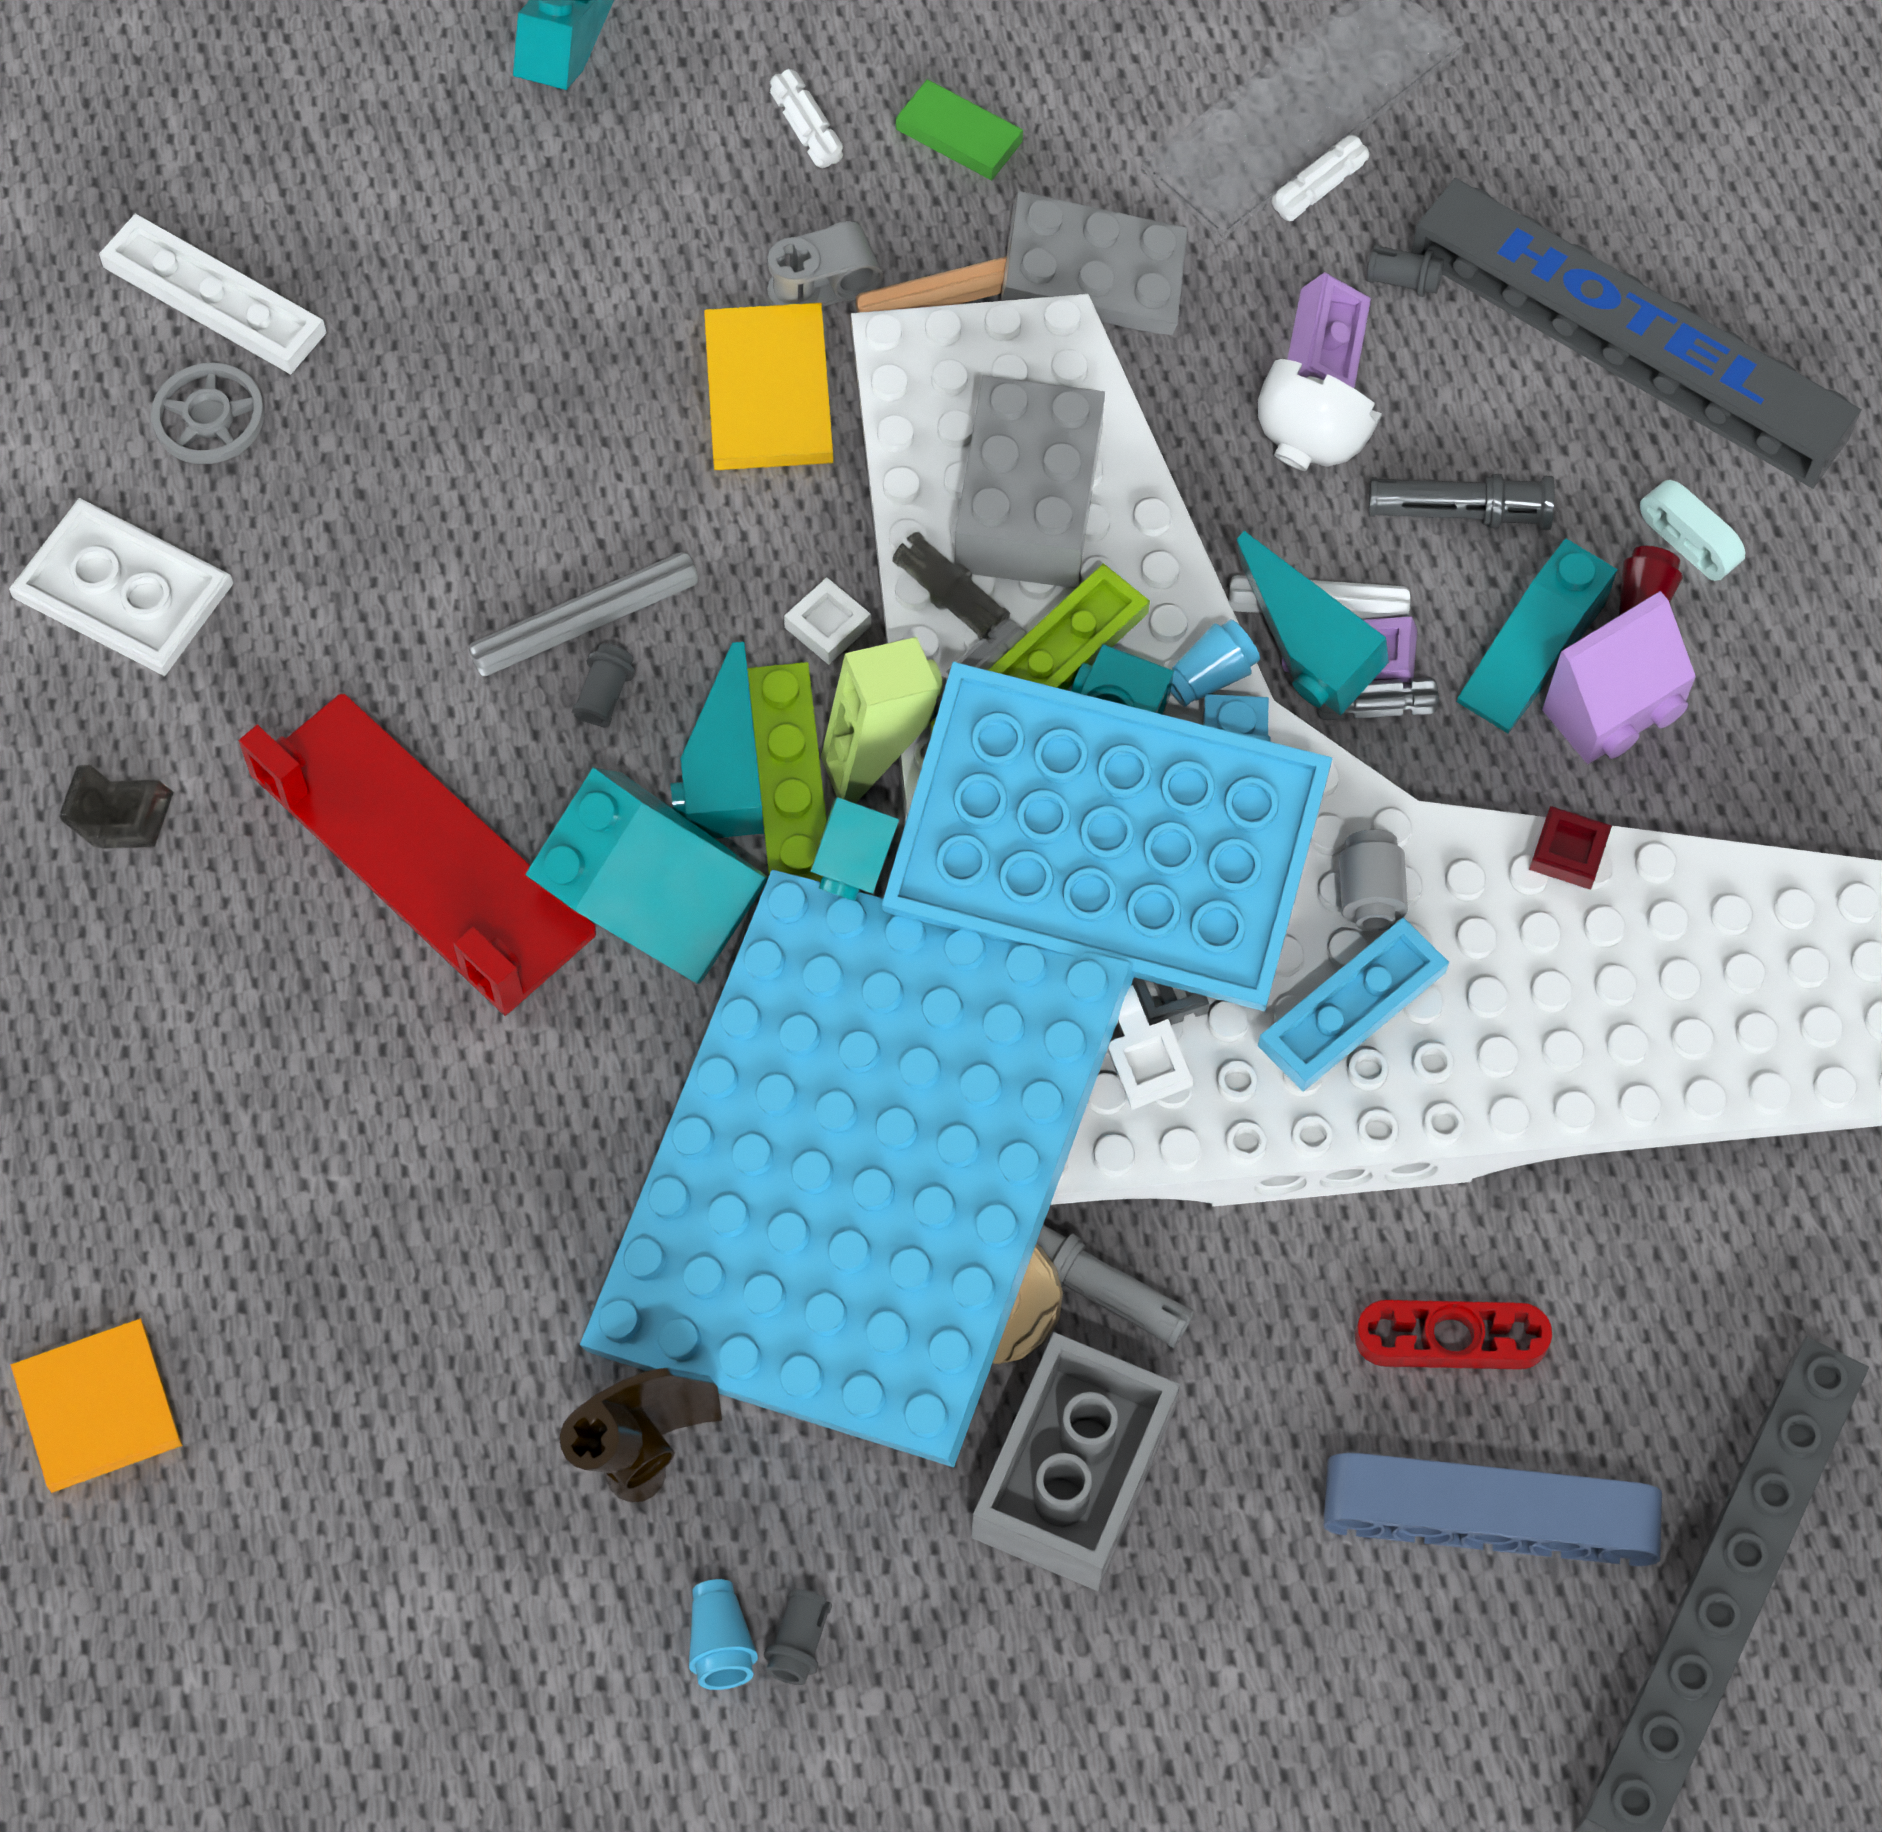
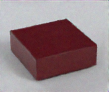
[1529,806,1612,890]

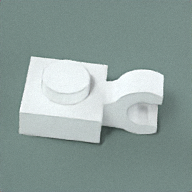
[1108,985,1194,1109]

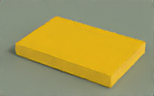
[704,303,833,470]

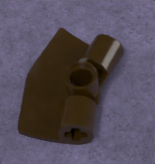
[560,1368,722,1502]

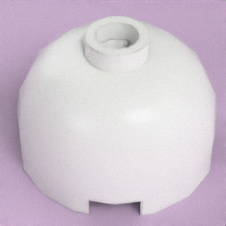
[1258,359,1382,471]

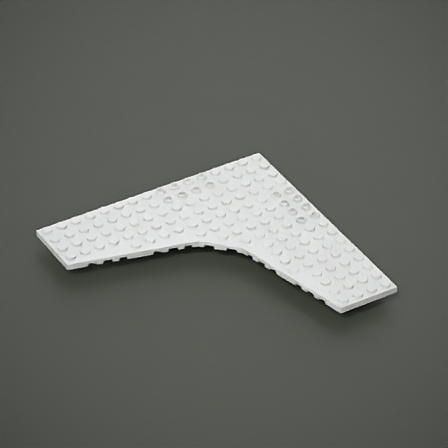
[851,294,1882,1207]

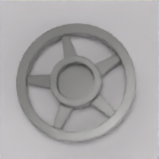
[151,363,265,464]

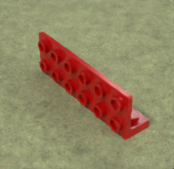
[238,694,596,1016]

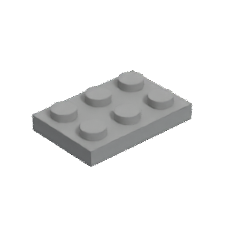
[1001,191,1188,335]

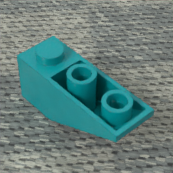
[513,0,614,90]

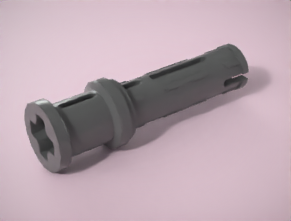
[1369,474,1555,530]

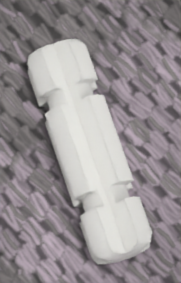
[770,69,843,168]
[1271,135,1370,221]

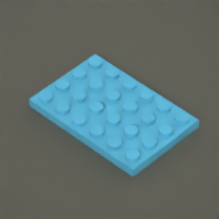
[881,662,1333,1011]

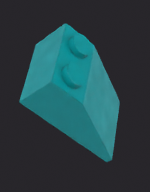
[525,767,769,984]

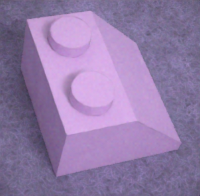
[1542,591,1696,765]

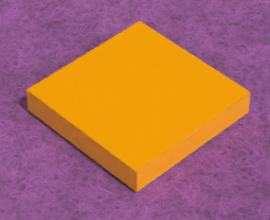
[10,1318,183,1493]

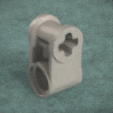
[767,221,884,307]

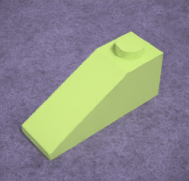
[821,637,943,804]

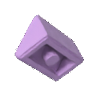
[1287,272,1371,388]

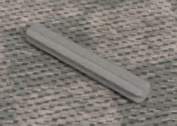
[469,552,698,676]

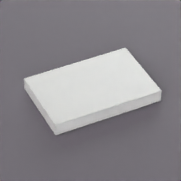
[9,498,233,676]

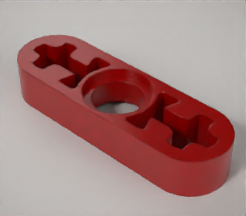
[1355,1300,1552,1369]

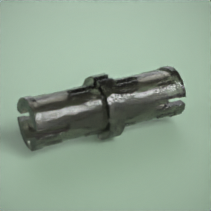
[892,531,1010,641]

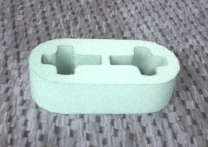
[1640,480,1745,581]

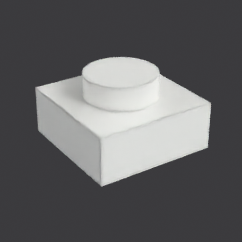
[784,577,871,665]

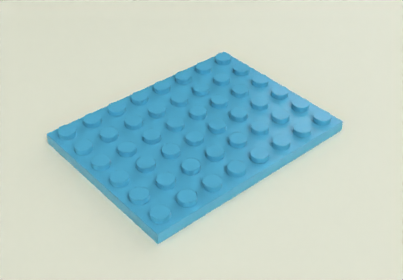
[580,870,1135,1467]

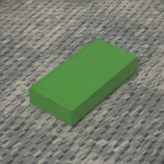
[896,79,1023,181]

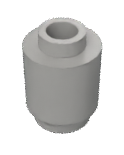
[1339,829,1408,932]

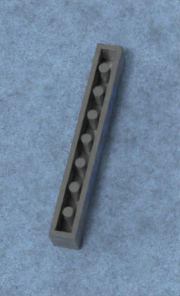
[1411,178,1862,489]

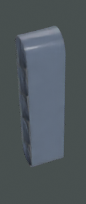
[1323,1453,1662,1566]

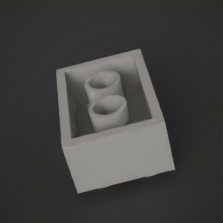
[954,375,1105,588]
[971,1332,1180,1591]

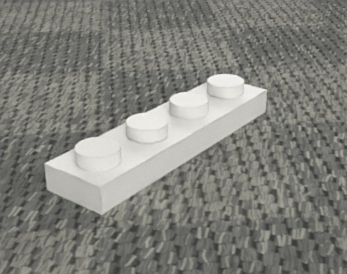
[99,213,326,374]

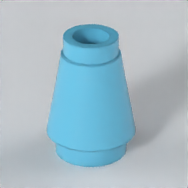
[1171,619,1260,707]
[689,1579,758,1690]

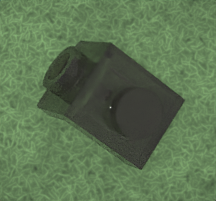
[59,765,174,849]

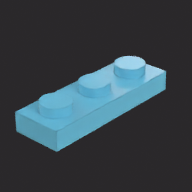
[1258,917,1449,1092]

